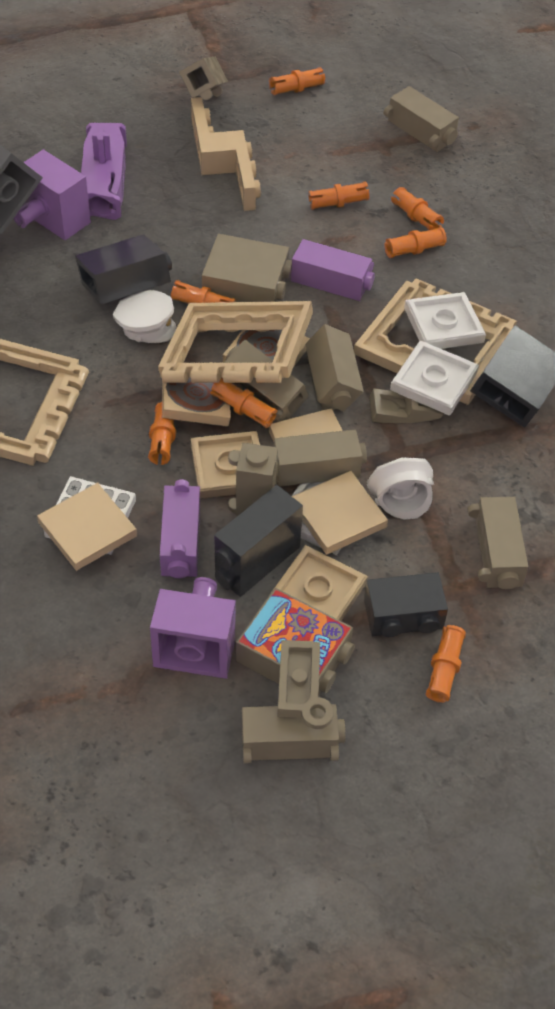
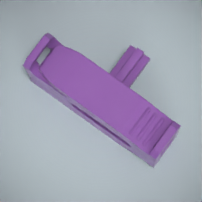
[81,123,127,220]

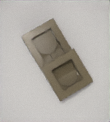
[369,388,443,424]

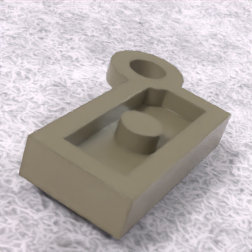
[277,640,334,729]

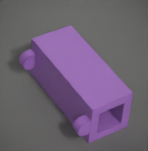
[291,239,375,301]
[160,480,200,578]

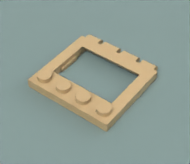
[354,278,517,405]
[158,301,313,383]
[0,339,89,466]

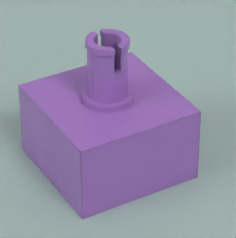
[13,149,91,240]
[150,577,236,679]

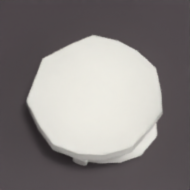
[113,290,176,343]
[367,458,434,520]

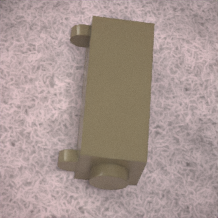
[179,56,228,100]
[383,86,459,152]
[305,324,364,412]
[224,340,309,422]
[274,429,367,487]
[228,442,278,517]
[467,497,528,589]
[242,704,345,763]

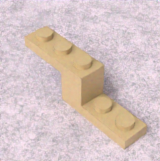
[191,97,261,211]

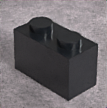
[364,572,448,637]

